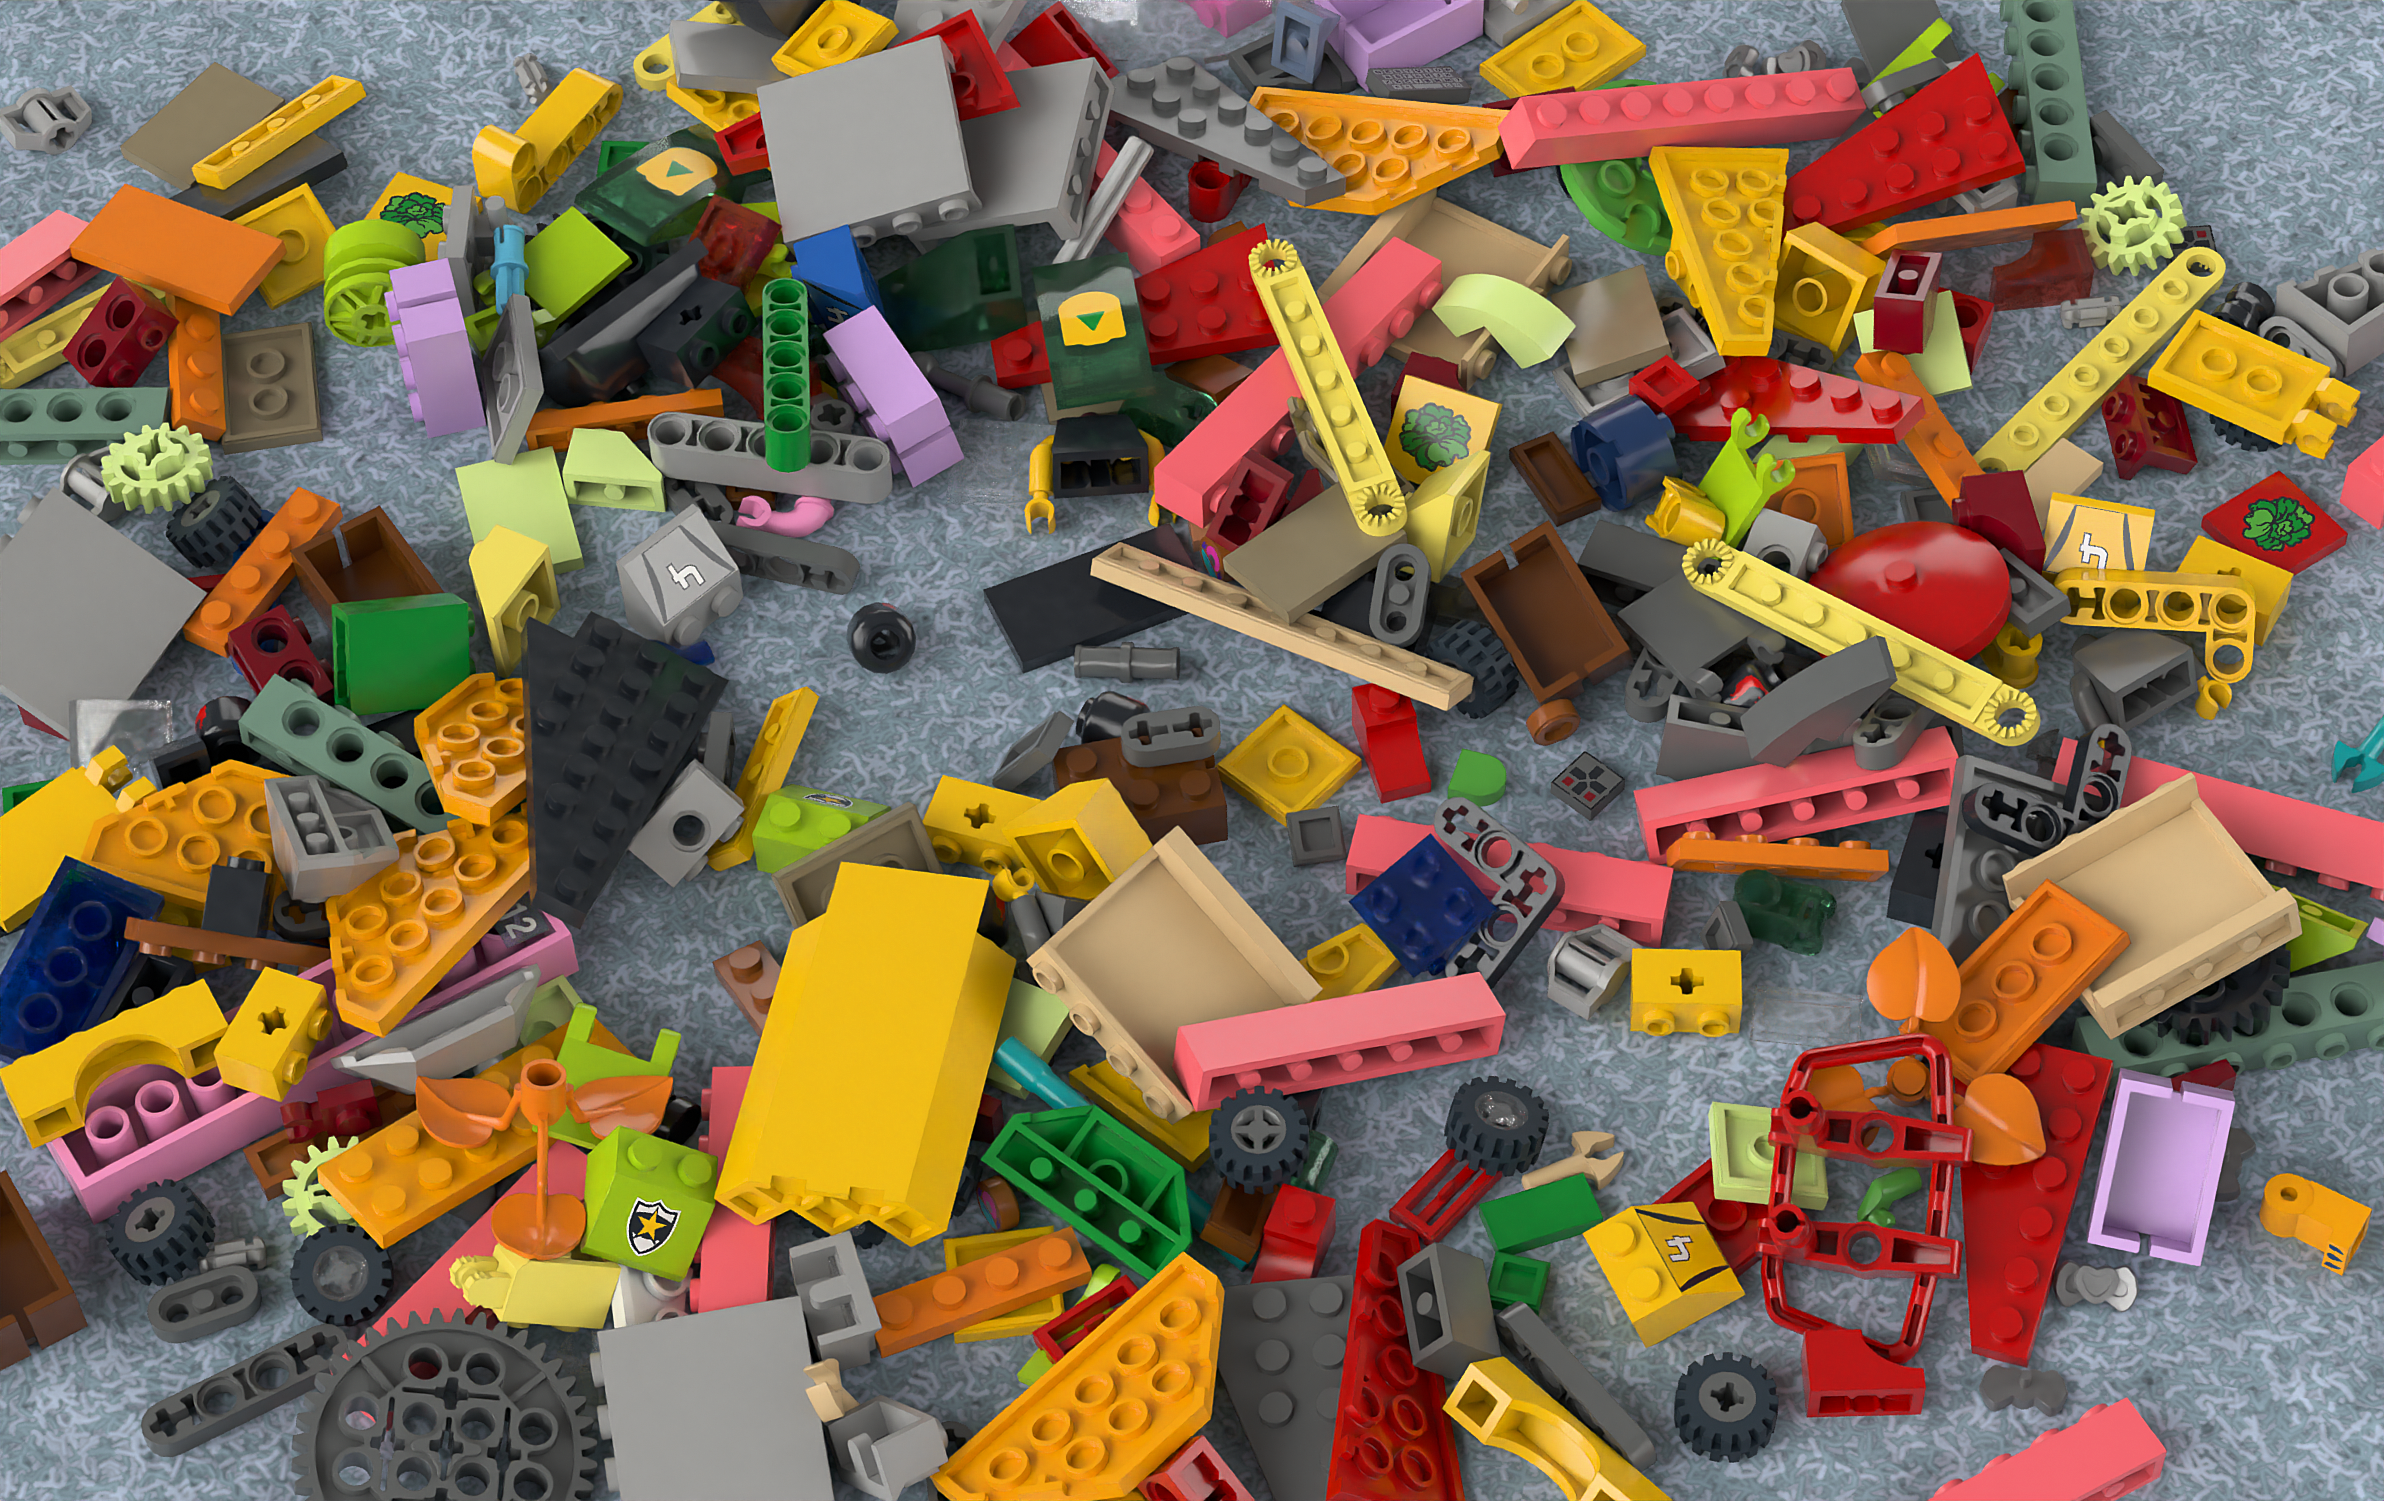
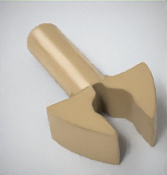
[1521,1131,1624,1190]
[803,1358,860,1423]

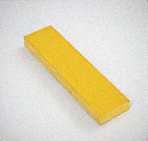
[191,75,366,190]
[706,686,820,872]

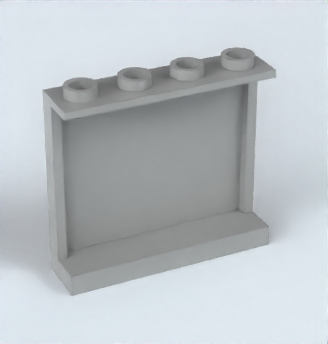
[756,35,983,257]
[907,57,1115,260]
[0,486,207,762]
[590,1295,835,1501]

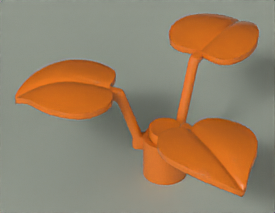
[1807,927,2046,1166]
[415,1059,673,1260]

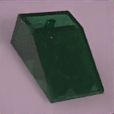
[878,224,1029,354]

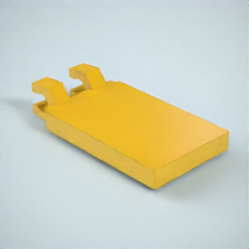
[2147,309,2361,460]
[0,745,158,933]

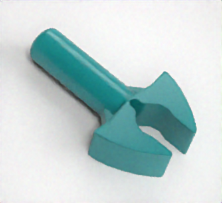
[2331,715,2384,793]

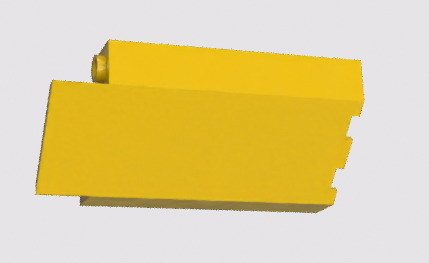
[714,861,1017,1247]

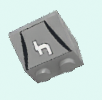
[616,504,743,652]

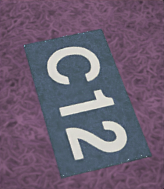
[494,892,549,949]

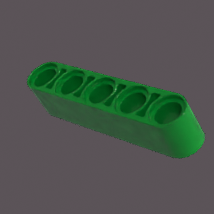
[762,278,811,473]

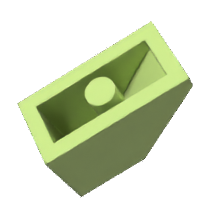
[562,428,668,512]

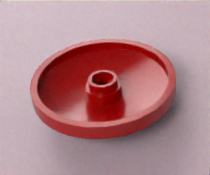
[1808,521,2012,662]

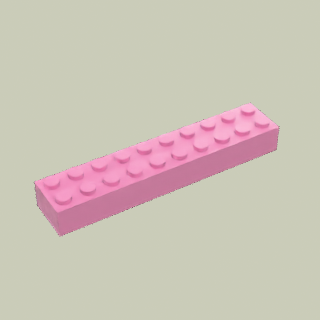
[46,889,579,1225]

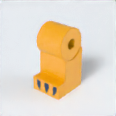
[2259,1173,2372,1276]

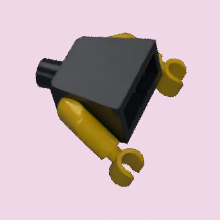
[1024,412,1178,534]

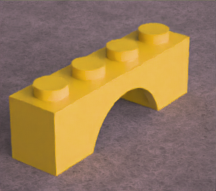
[0,978,229,1149]
[1442,1356,1673,1501]

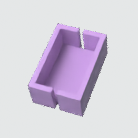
[1314,0,1484,94]
[384,258,486,439]
[822,305,964,488]
[2086,1068,2235,1267]

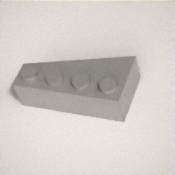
[2275,248,2384,378]

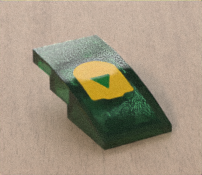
[574,122,772,247]
[1031,252,1156,411]

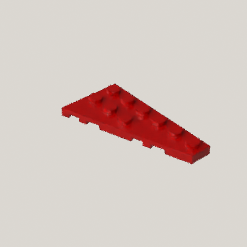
[713,9,1021,176]
[1780,52,2026,248]
[990,222,1280,389]
[1668,345,1926,444]
[1954,1042,2114,1368]
[1325,1218,1466,1501]

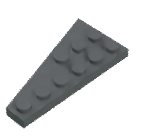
[1106,56,1346,207]
[1915,754,2103,1077]
[1217,1274,1354,1501]

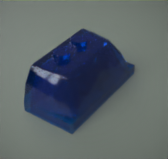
[0,855,165,1064]

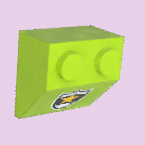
[752,784,891,874]
[580,1125,718,1283]

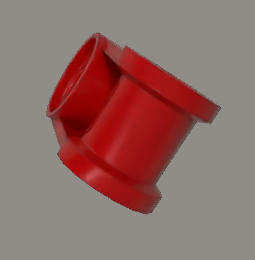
[1188,157,1253,223]

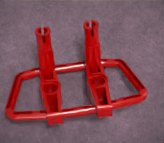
[1755,1033,1975,1365]

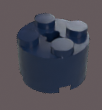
[1570,394,1683,513]

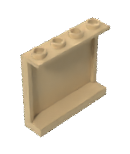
[1317,187,1572,392]
[2002,772,2303,1040]
[1026,825,1323,1125]

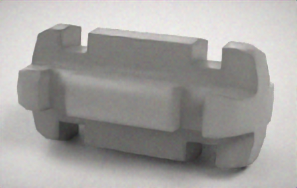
[513,53,553,106]
[2060,295,2122,329]
[197,1236,267,1274]

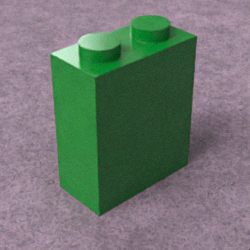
[332,592,476,716]

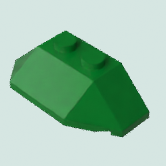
[981,1105,1193,1281]

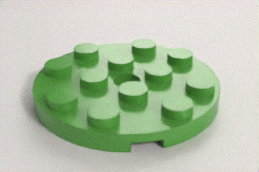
[1560,79,1673,256]

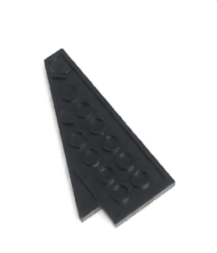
[521,611,729,930]

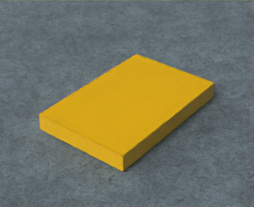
[1479,0,1646,99]

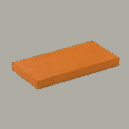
[69,184,287,316]
[1859,200,2078,260]
[1898,878,2131,1086]

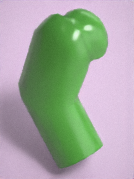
[1857,1167,1922,1228]

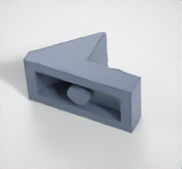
[1271,0,1341,84]

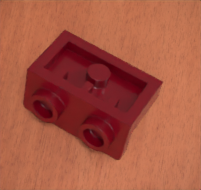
[2101,374,2198,481]

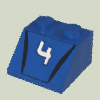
[790,224,888,331]

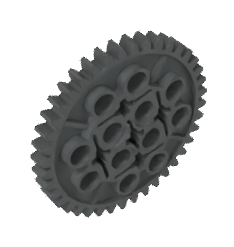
[291,1308,597,1501]

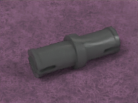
[1074,642,1181,683]

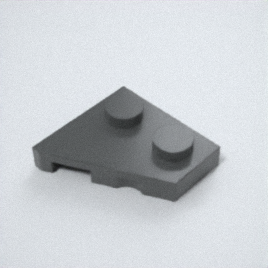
[1228,32,1357,95]

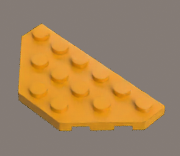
[1249,86,1510,216]
[414,672,527,826]
[77,759,331,947]
[325,802,530,1038]
[929,1252,1225,1501]

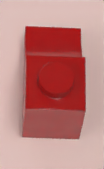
[1008,0,1120,79]
[1352,683,1431,804]
[1250,1183,1336,1284]
[1800,1326,1926,1418]

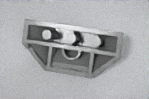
[264,774,399,903]
[329,963,541,1095]

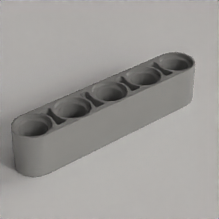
[647,412,893,504]

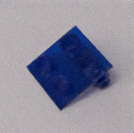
[1348,833,1497,978]

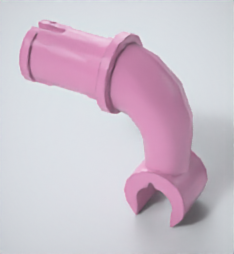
[736,495,834,538]

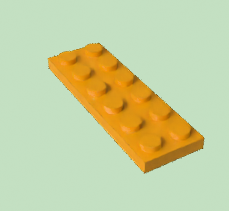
[317,1018,637,1250]

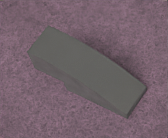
[1740,635,1898,768]

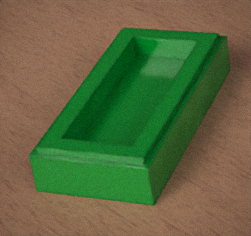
[1479,1173,1603,1255]

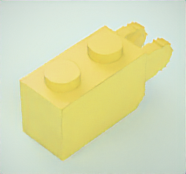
[449,1242,621,1332]

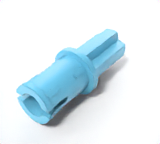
[490,225,529,316]

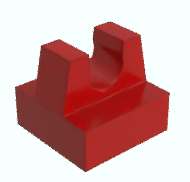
[1629,355,1700,417]

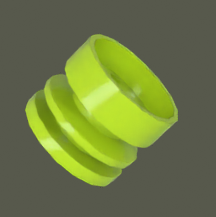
[324,219,426,348]

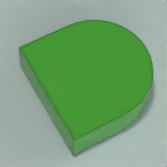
[1447,748,1506,807]

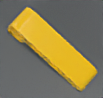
[472,67,623,215]
[2052,567,2256,684]

